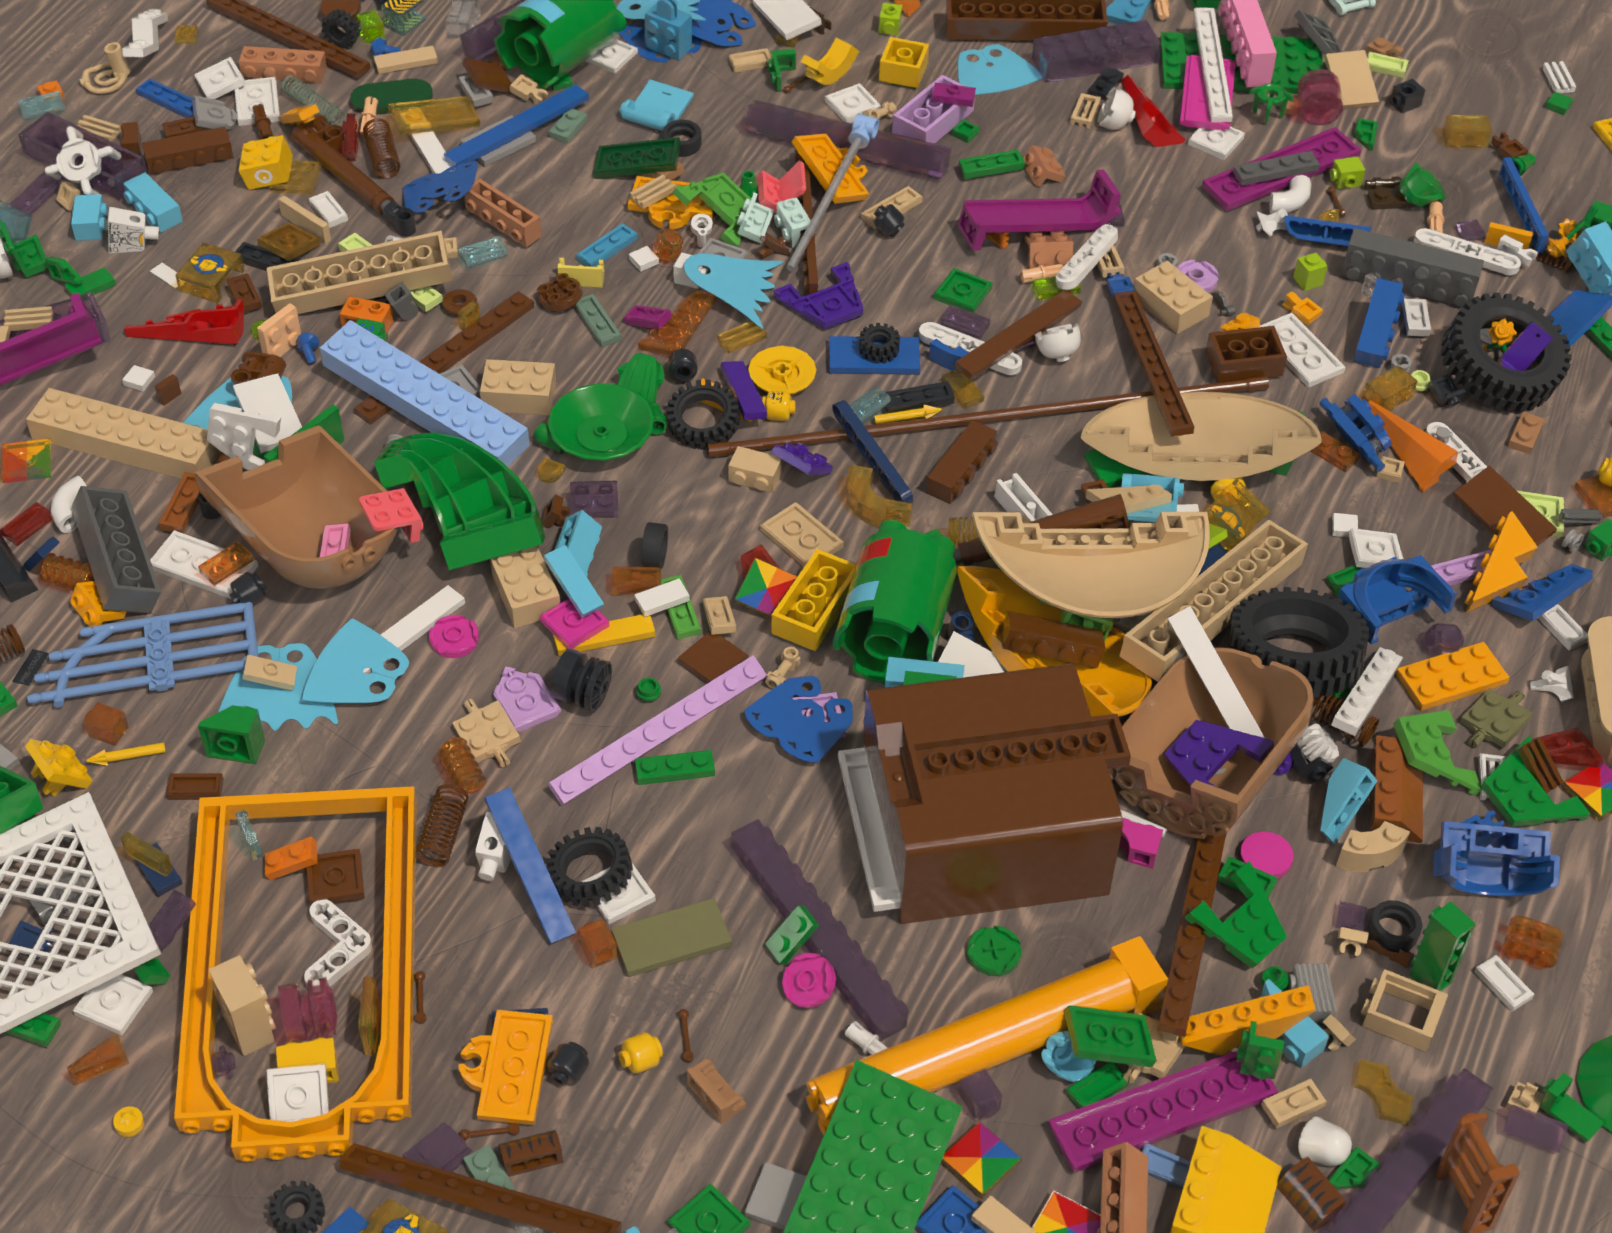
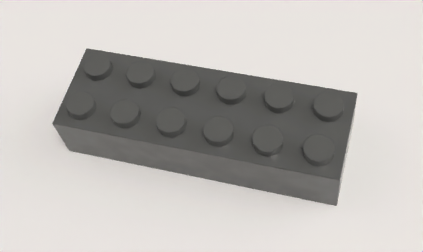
[1341,228,1484,307]
[71,486,161,613]

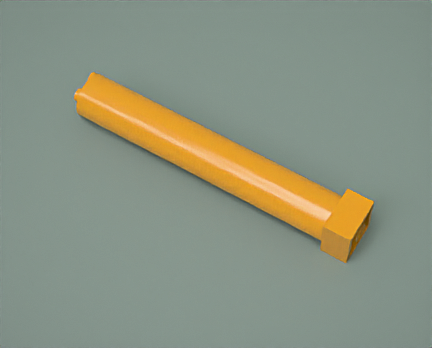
[806,936,1168,1135]

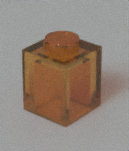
[84,702,129,746]
[578,919,617,969]

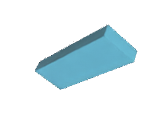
[543,545,604,618]

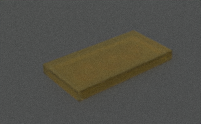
[388,96,481,135]

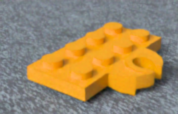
[791,134,869,203]
[628,176,715,230]
[458,1010,553,1125]

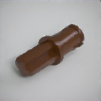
[252,104,273,140]

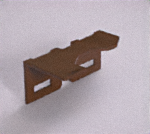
[1364,937,1414,968]

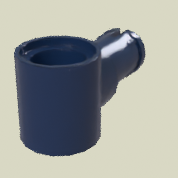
[946,611,975,642]

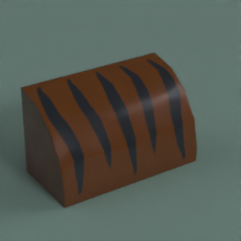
[499,1130,563,1177]
[1277,1156,1346,1232]

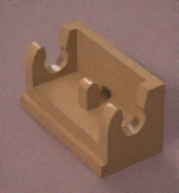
[687,1058,746,1124]

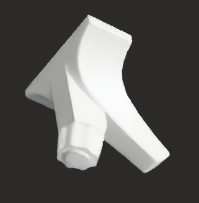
[1256,208,1288,237]
[1530,666,1573,702]

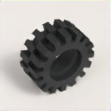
[321,9,361,49]
[859,323,900,364]
[269,1180,326,1233]

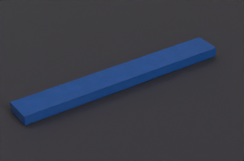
[444,84,589,169]

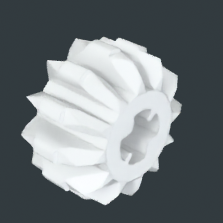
[1298,723,1339,763]

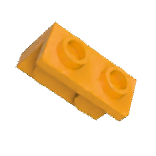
[70,581,127,627]

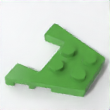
[672,173,751,247]
[1393,710,1483,795]

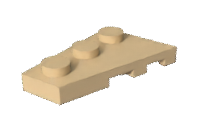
[1086,484,1172,514]

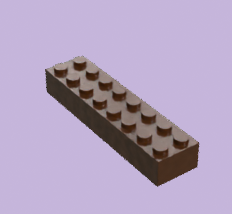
[945,0,1108,42]

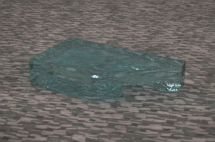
[235,810,263,861]

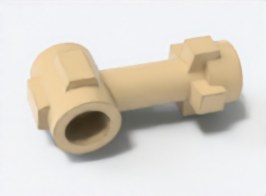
[863,102,897,119]
[765,647,800,689]

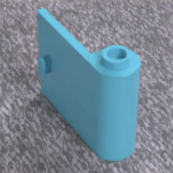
[620,80,694,131]
[1121,473,1184,523]

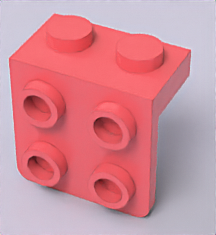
[757,161,806,214]
[359,488,423,543]

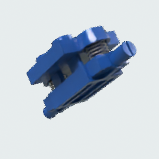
[1319,394,1392,472]

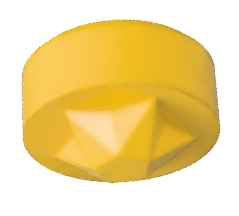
[113,1107,144,1137]

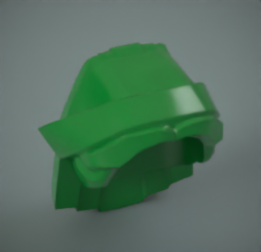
[1399,163,1447,207]
[617,353,665,404]

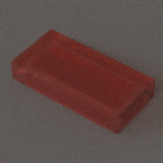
[0,502,53,546]

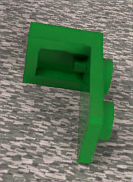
[767,49,796,92]
[1539,1072,1604,1142]

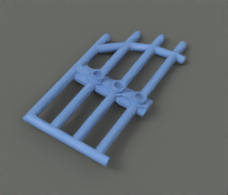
[27,602,259,708]

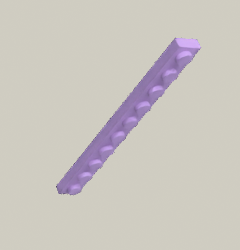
[548,655,767,806]

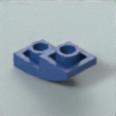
[929,339,969,374]

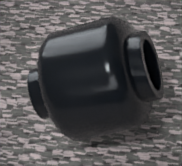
[873,204,905,236]
[668,349,698,382]
[229,572,267,606]
[547,1042,590,1086]

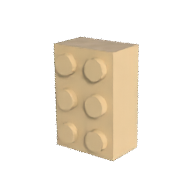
[1134,261,1213,334]
[480,359,556,415]
[490,546,560,628]
[208,955,276,1056]

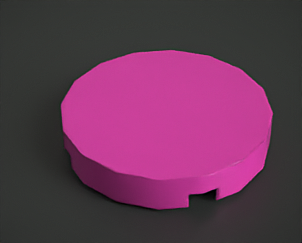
[429,615,479,658]
[1240,831,1293,878]
[782,953,836,1009]

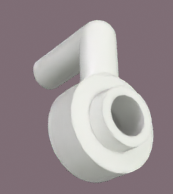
[691,214,713,248]

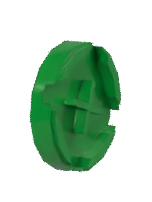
[968,926,1022,977]

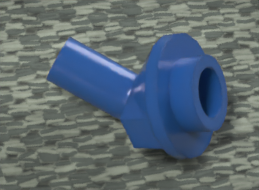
[371,37,401,56]
[297,333,319,365]

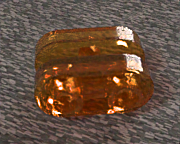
[1503,916,1564,969]

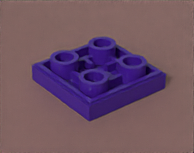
[771,442,833,475]

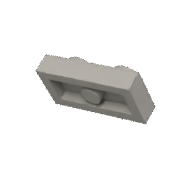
[459,75,493,107]

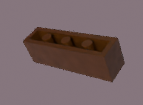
[142,126,234,175]
[926,420,998,504]
[1000,611,1106,668]

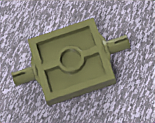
[1460,689,1533,748]

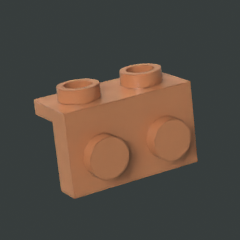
[1022,145,1066,187]

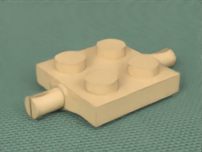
[452,699,521,767]
[1123,1013,1185,1083]

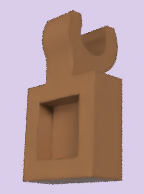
[1366,37,1404,59]

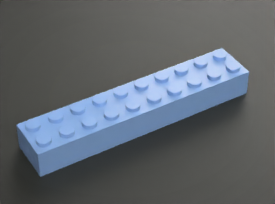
[320,320,529,467]

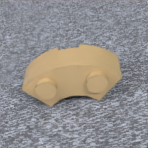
[1336,821,1410,872]

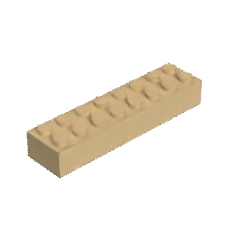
[267,231,453,314]
[26,388,221,479]

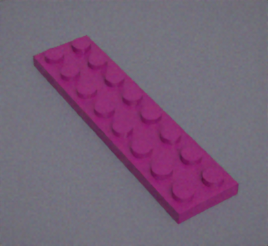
[1202,127,1361,211]
[1048,1050,1278,1173]

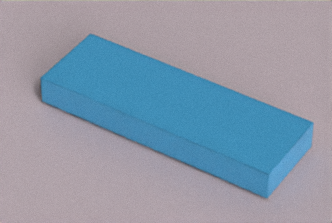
[576,223,638,267]

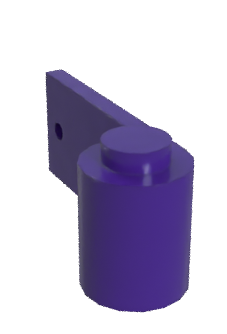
[1496,321,1553,371]

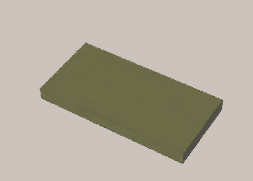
[611,898,732,977]

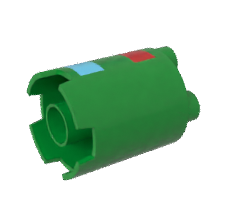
[494,0,627,89]
[833,520,957,684]

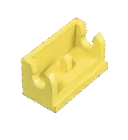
[558,258,605,287]

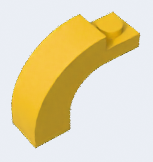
[801,38,859,85]

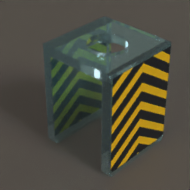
[381,0,426,36]

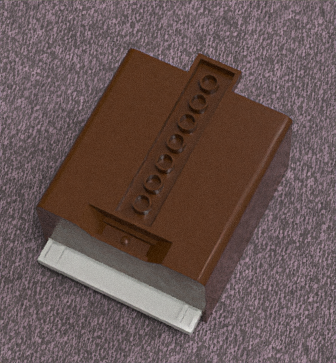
[838,663,1131,925]

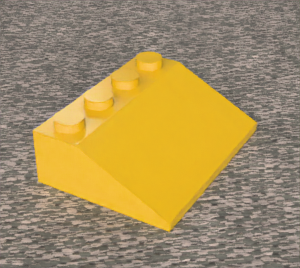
[1170,1126,1282,1233]

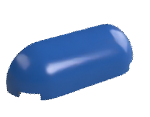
[1284,215,1371,246]

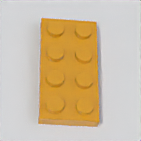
[1396,642,1510,711]

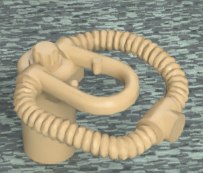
[80,42,130,94]

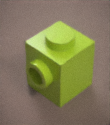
[879,3,902,35]
[1330,157,1365,189]
[1293,252,1327,291]

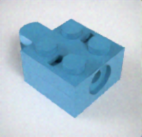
[645,0,692,60]

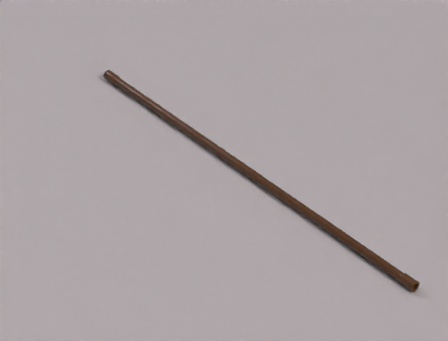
[707,376,1269,458]

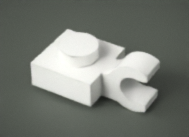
[1497,235,1537,266]

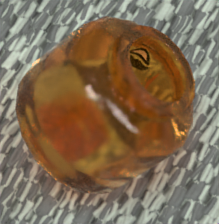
[653,229,683,261]

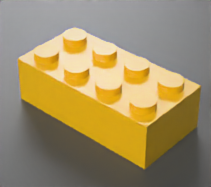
[771,549,856,652]

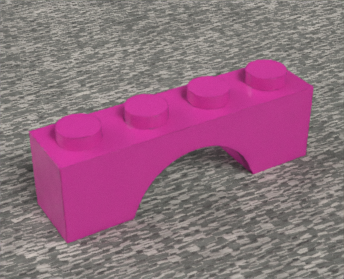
[1119,818,1163,869]

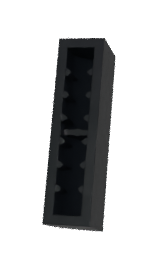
[0,533,38,603]

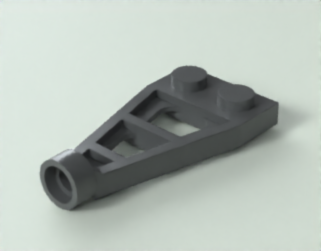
[1294,9,1342,55]

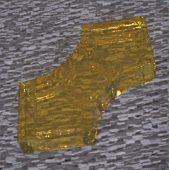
[1355,1059,1413,1126]

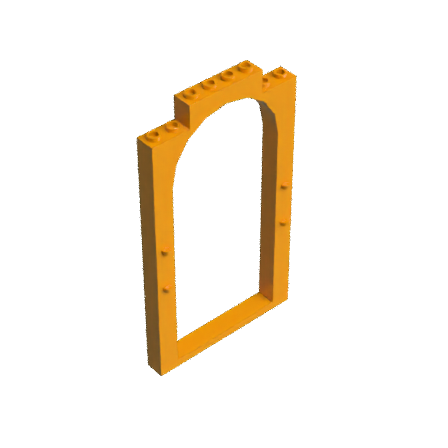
[174,786,417,1162]

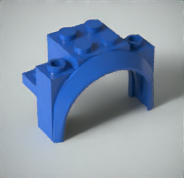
[1338,555,1457,645]
[1433,821,1560,896]

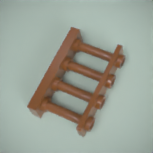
[1435,1112,1520,1233]

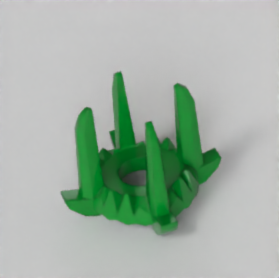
[1250,80,1294,124]

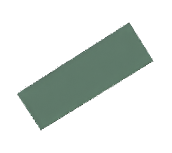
[574,294,622,347]

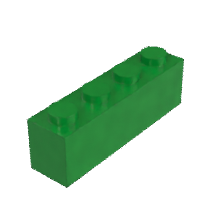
[1409,901,1476,991]

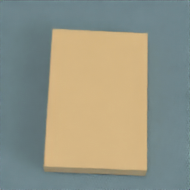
[1324,50,1379,109]
[760,502,844,567]

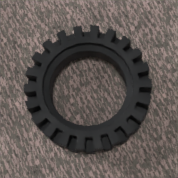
[667,380,740,450]
[546,827,633,907]

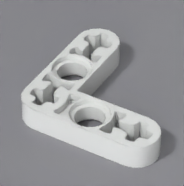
[304,900,372,993]

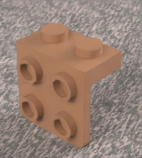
[1024,231,1073,269]

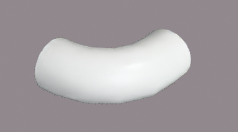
[1269,175,1311,214]
[51,476,86,533]

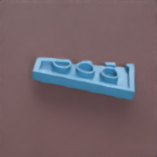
[1106,0,1152,29]

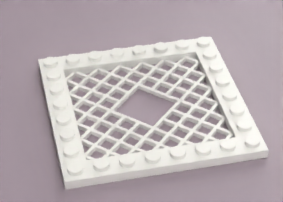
[0,792,161,1034]

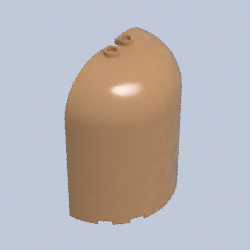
[195,425,398,589]
[1108,648,1313,839]

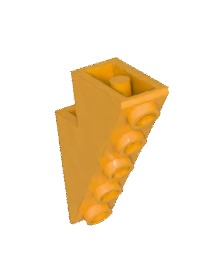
[1464,511,1538,612]
[1181,985,1316,1056]

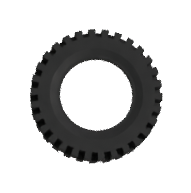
[1441,293,1572,413]
[1228,587,1369,698]

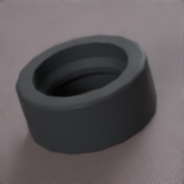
[662,119,702,157]
[641,522,668,569]
[1367,900,1423,953]

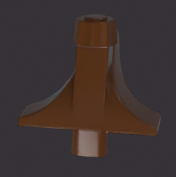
[757,233,790,259]

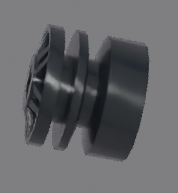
[550,649,612,712]

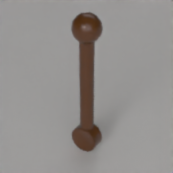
[783,71,810,94]
[1328,186,1346,218]
[415,971,427,1024]
[678,1009,694,1063]
[459,1123,520,1141]

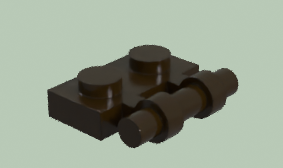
[1365,176,1414,210]

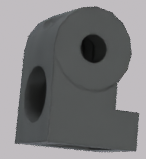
[385,282,419,320]
[23,878,64,926]

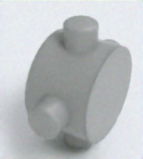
[1432,427,1453,444]

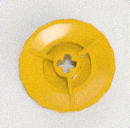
[748,346,816,395]

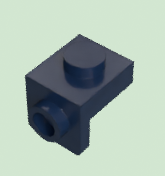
[9,920,54,960]

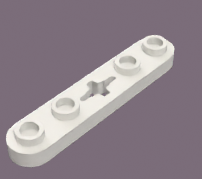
[1056,224,1118,290]
[1414,228,1521,275]
[919,322,1022,375]
[1426,422,1487,482]

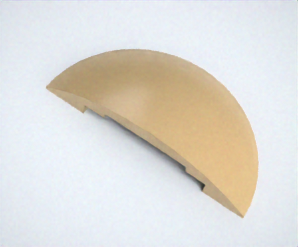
[1081,392,1322,481]
[972,512,1210,618]

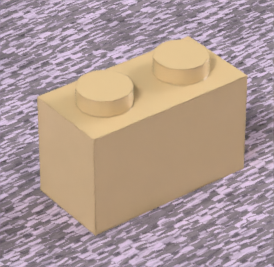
[728,446,782,493]

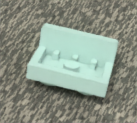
[737,193,774,243]
[774,198,810,249]

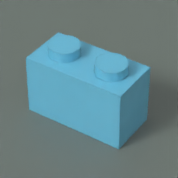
[71,194,108,241]

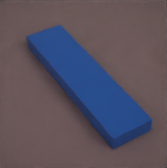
[136,78,194,118]

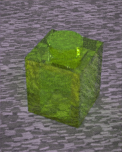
[356,9,385,44]

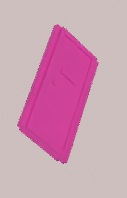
[1180,55,1235,131]

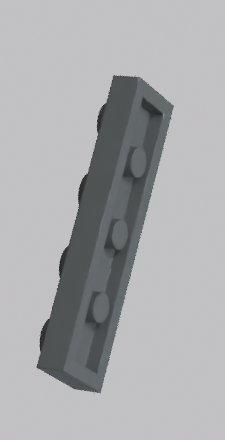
[1233,151,1320,186]

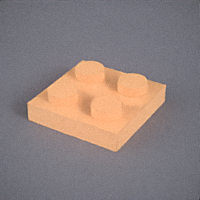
[257,303,301,357]

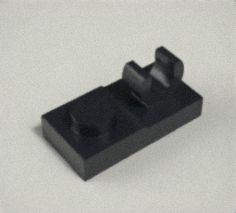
[1088,67,1124,101]

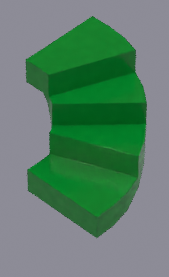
[374,432,545,570]

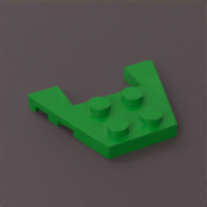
[1481,736,1591,827]
[1185,861,1287,968]

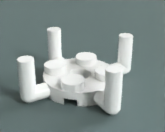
[45,126,121,195]

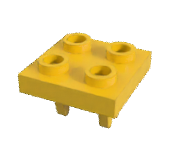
[25,739,93,796]

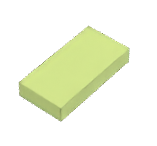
[1367,52,1408,78]

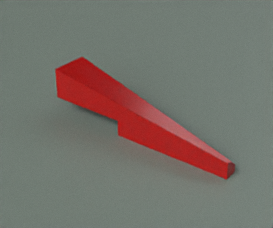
[1122,74,1186,147]
[124,299,244,344]

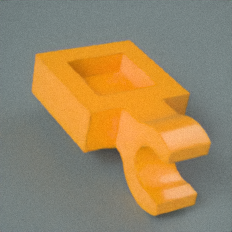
[1283,291,1323,326]
[1220,312,1261,331]

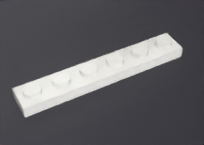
[1331,647,1403,736]

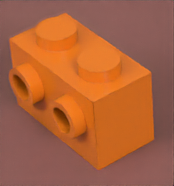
[339,296,394,333]

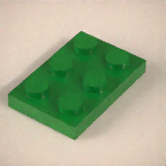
[1064,1005,1157,1067]

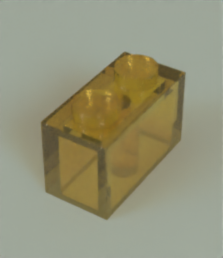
[1443,115,1492,148]
[1362,365,1417,411]

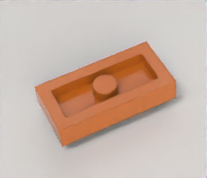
[265,836,317,880]

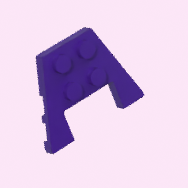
[774,262,863,329]
[1164,720,1274,788]

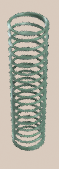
[281,75,345,126]

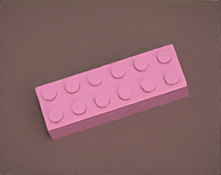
[1218,0,1277,87]

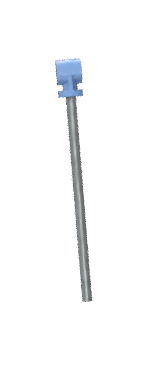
[787,113,879,271]

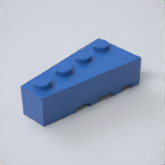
[1354,278,1405,368]

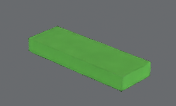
[657,575,701,639]

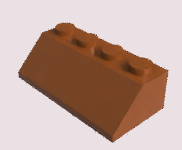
[1369,735,1423,843]

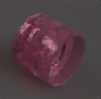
[1297,69,1343,125]
[278,976,338,1043]

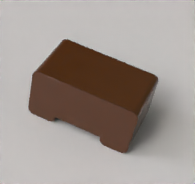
[121,122,141,159]

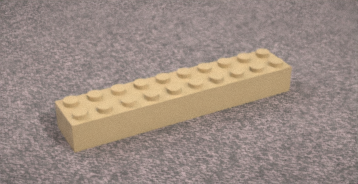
[1119,520,1308,682]

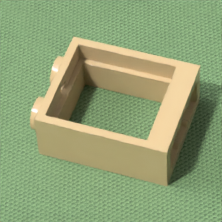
[1361,969,1448,1052]

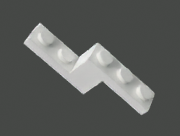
[122,9,168,57]

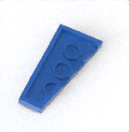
[1492,564,1593,621]

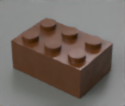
[1205,326,1287,383]

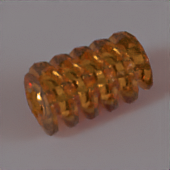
[40,553,95,591]
[438,737,487,795]

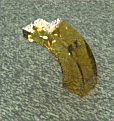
[847,465,913,528]

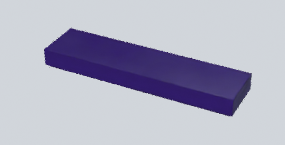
[720,361,767,420]

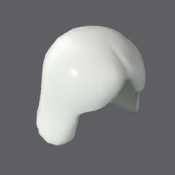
[1298,1116,1352,1166]

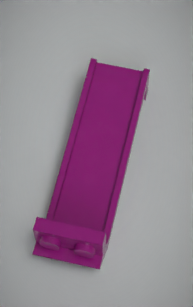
[957,170,1122,251]
[0,293,103,386]

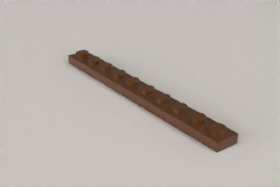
[206,0,371,79]
[794,149,818,295]
[354,291,534,425]
[1113,291,1194,436]
[1157,833,1226,1037]
[340,1143,622,1233]

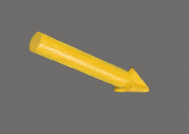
[874,405,942,425]
[86,742,166,766]

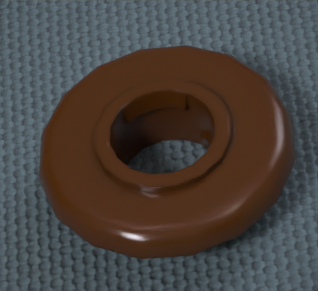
[442,289,477,315]

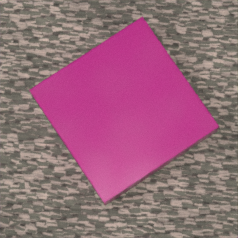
[540,599,610,649]

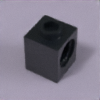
[1390,78,1425,114]

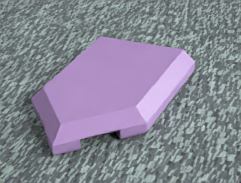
[493,666,561,732]

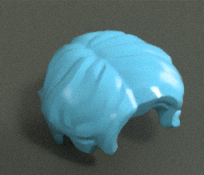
[1042,1031,1096,1082]

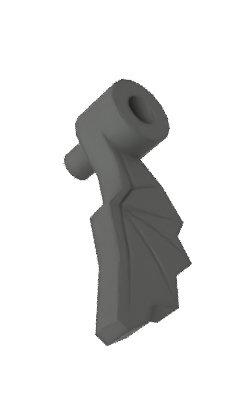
[1211,290,1235,316]

